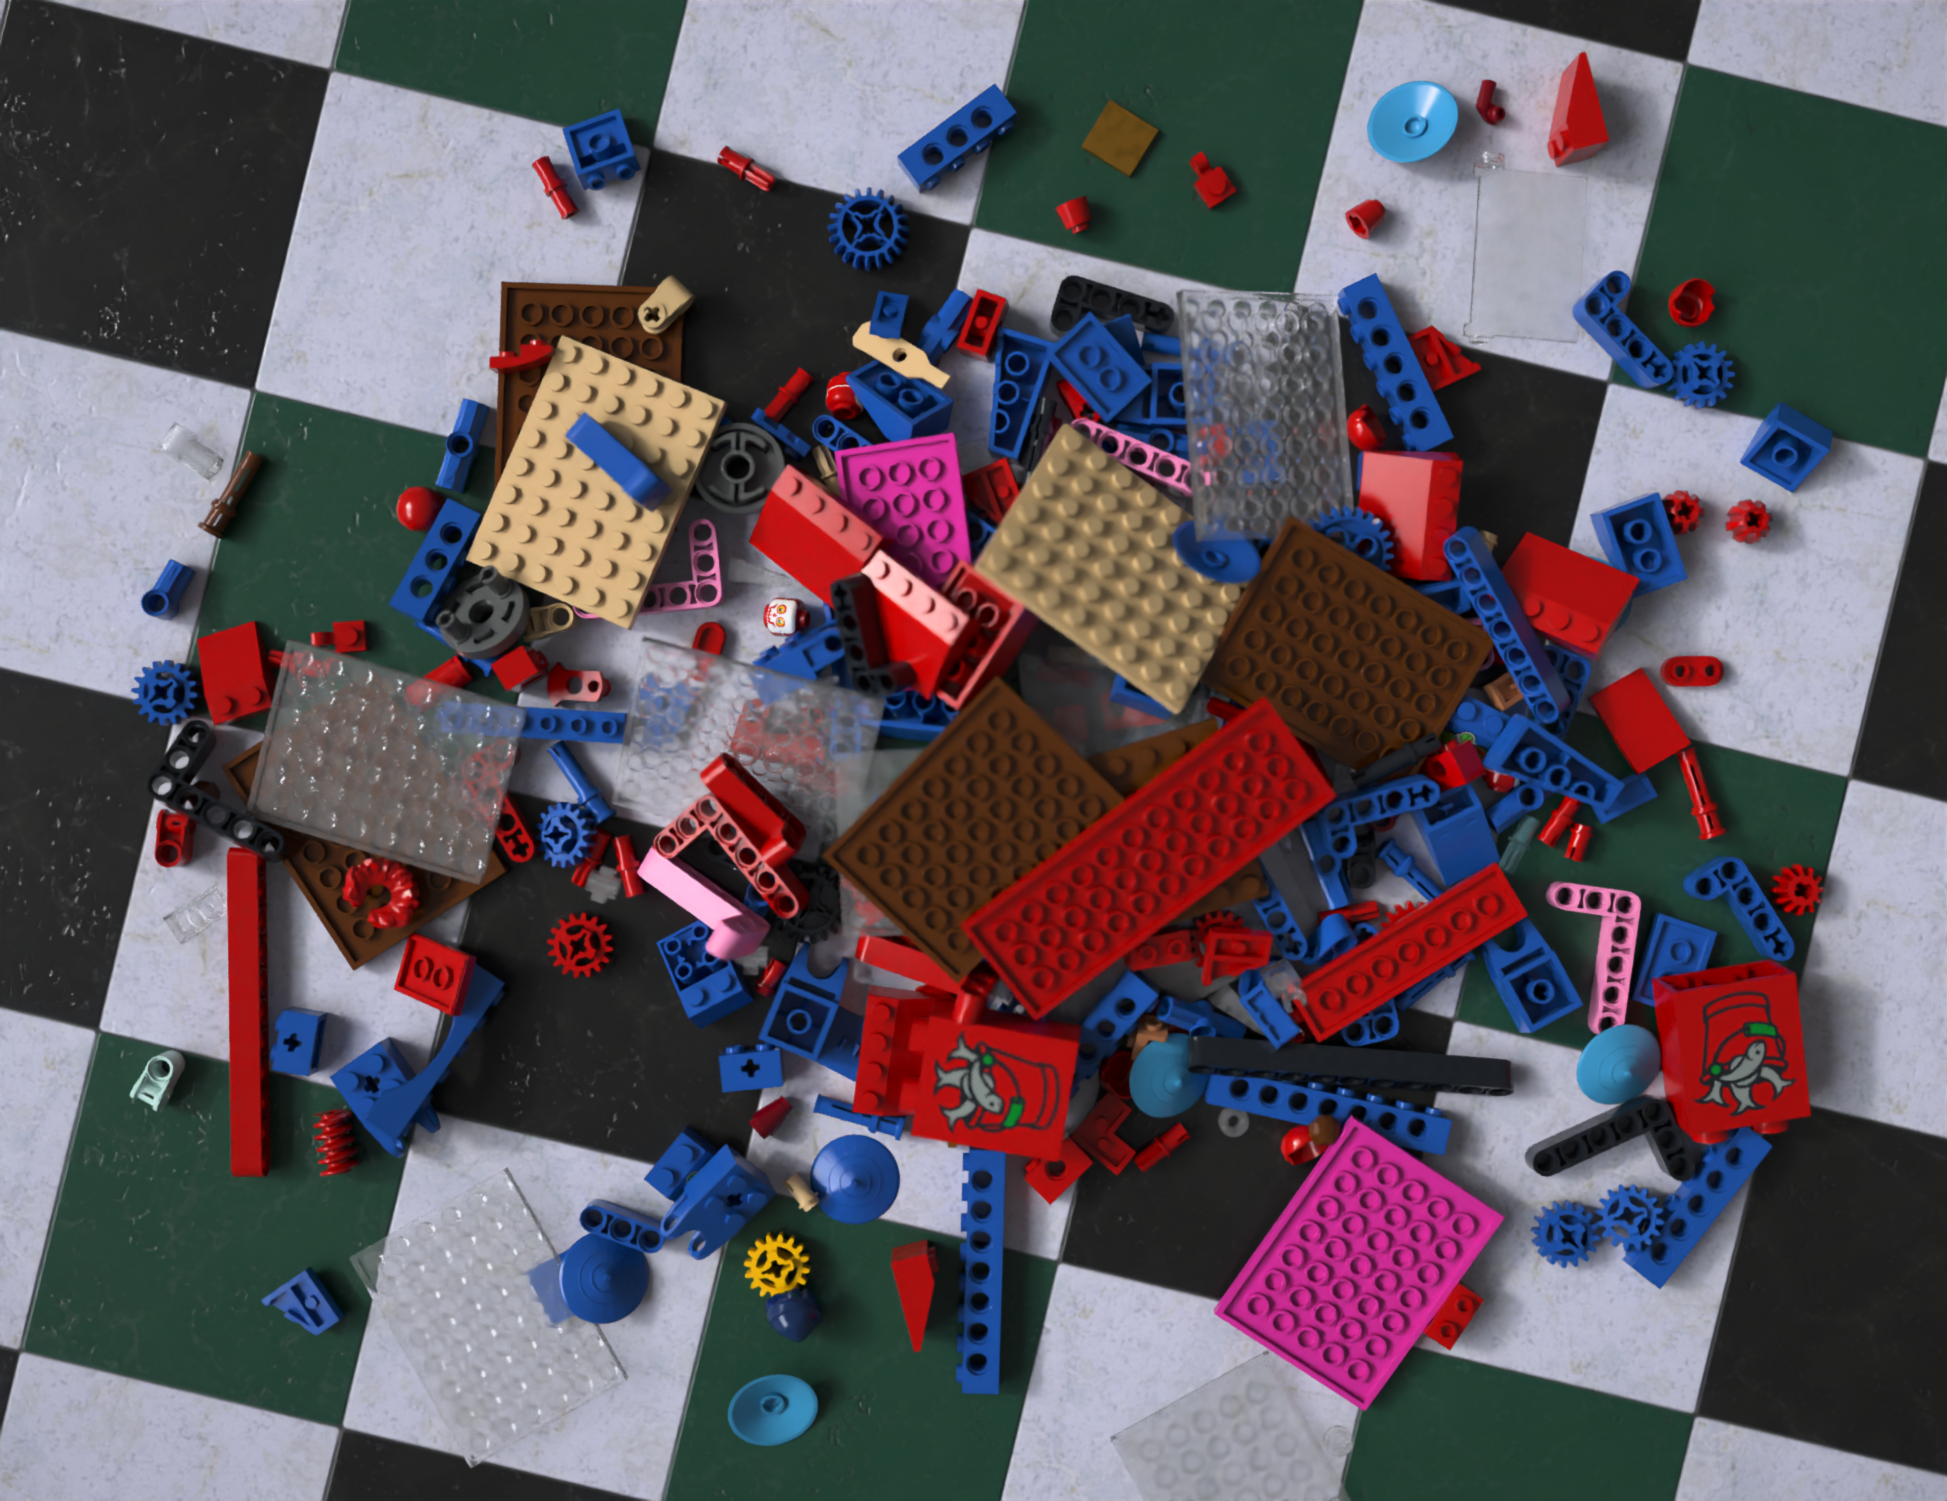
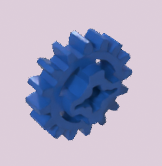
[1667,341,1735,409]
[131,660,202,726]
[535,802,597,868]
[1596,1184,1665,1252]
[1531,1200,1600,1268]

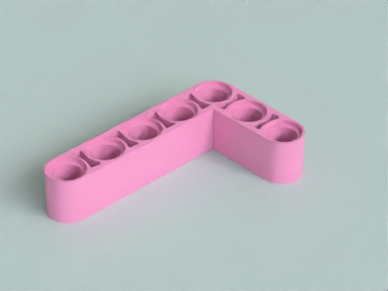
[1070,418,1210,498]
[573,519,725,620]
[637,845,771,961]
[1545,881,1641,1035]

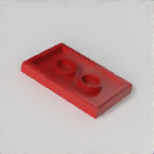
[1587,667,1691,776]
[394,932,477,1017]

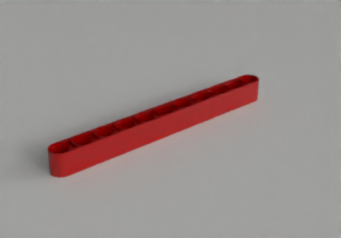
[227,847,271,1177]

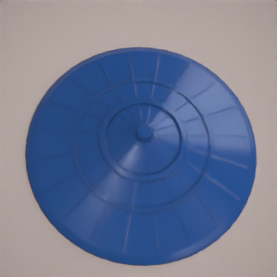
[1173,520,1261,584]
[810,1134,900,1224]
[558,1233,649,1324]

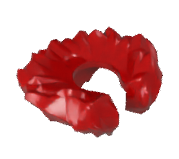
[342,857,420,929]

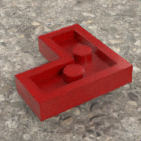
[1070,1092,1137,1176]

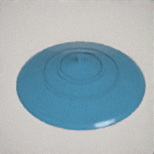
[1367,81,1458,163]
[1576,1024,1662,1105]
[1129,1033,1209,1118]
[728,1374,818,1446]

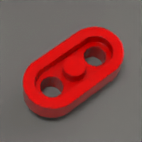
[1660,656,1724,687]

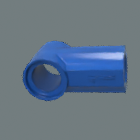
[141,558,196,620]

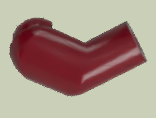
[1476,80,1505,125]

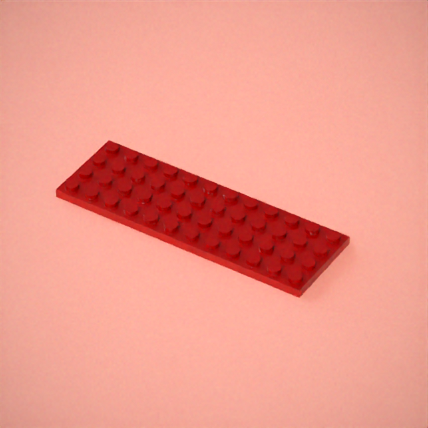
[960,696,1337,1021]

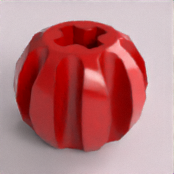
[1662,490,1705,535]
[1725,499,1773,545]

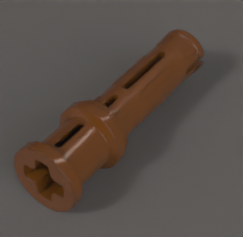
[197,450,265,540]

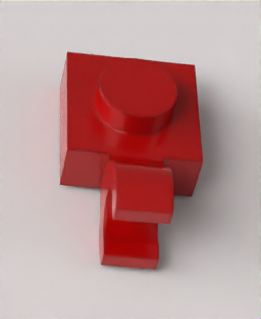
[1189,151,1236,210]
[310,620,369,653]

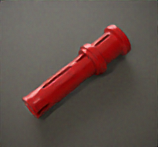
[1675,747,1727,840]

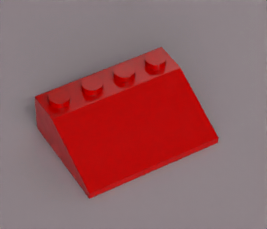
[1357,451,1463,581]
[749,464,894,609]
[1489,532,1641,662]
[861,548,983,701]
[935,559,1041,712]
[852,985,957,1116]

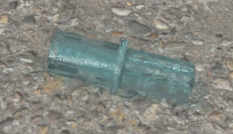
[1499,814,1541,874]

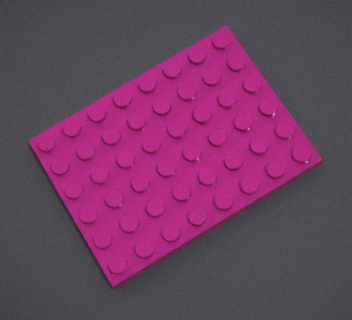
[1214,1115,1505,1411]

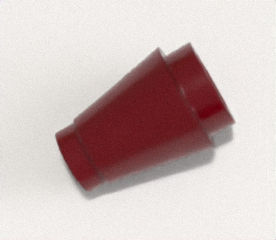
[749,1095,794,1140]

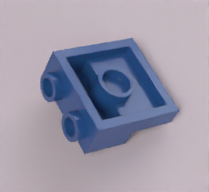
[562,109,641,191]

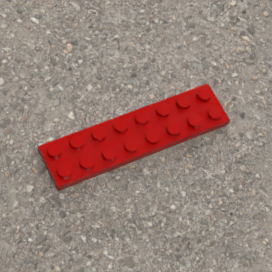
[1286,862,1528,1042]

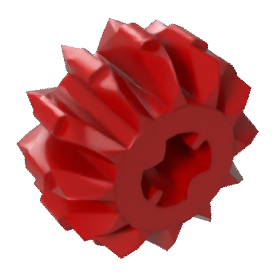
[1769,864,1826,916]

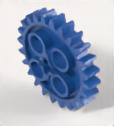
[1309,505,1394,570]

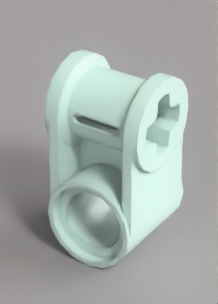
[130,1050,185,1112]

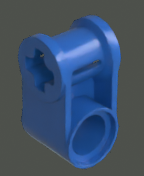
[1301,913,1358,967]

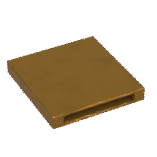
[1081,100,1158,178]

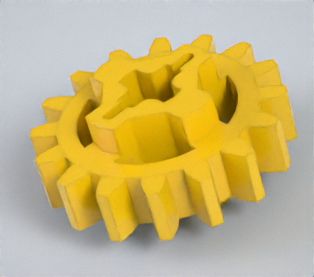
[744,1231,811,1300]

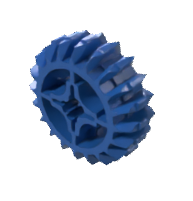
[827,187,910,271]

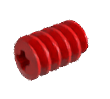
[312,1109,359,1176]

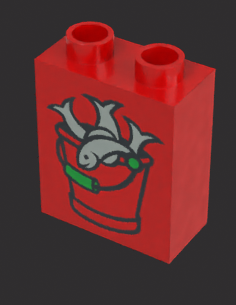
[1652,959,1811,1144]
[899,1000,1081,1162]

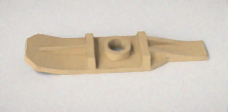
[853,321,952,390]

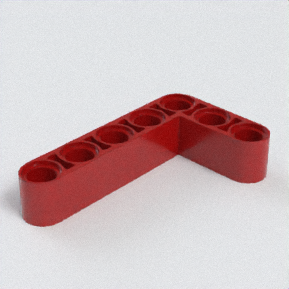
[654,792,810,918]
[854,925,1001,1025]

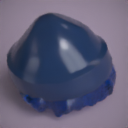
[765,1287,823,1342]

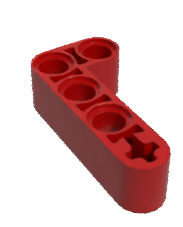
[461,741,540,862]
[700,752,807,869]

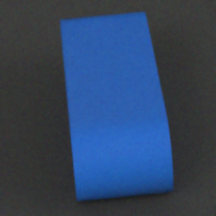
[580,1199,667,1254]

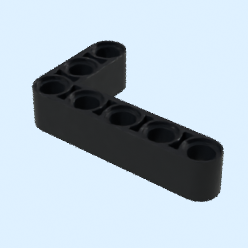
[147,720,289,863]
[1525,1094,1696,1181]

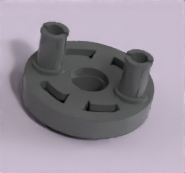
[695,423,786,517]
[436,565,530,659]

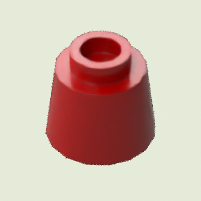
[1055,195,1092,234]
[1345,199,1386,239]

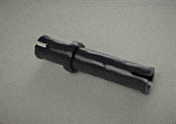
[1020,398,1058,489]
[1350,732,1442,791]

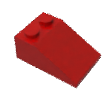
[1547,51,1609,167]
[197,621,284,725]
[891,1239,939,1353]

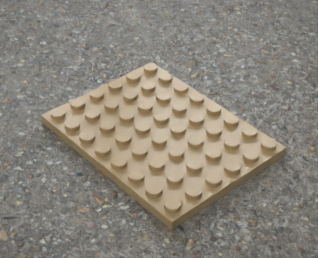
[466,335,728,630]
[973,423,1250,714]

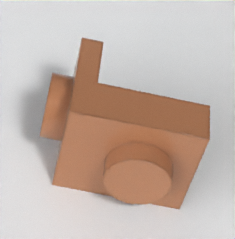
[1483,670,1524,712]
[1126,1014,1168,1061]

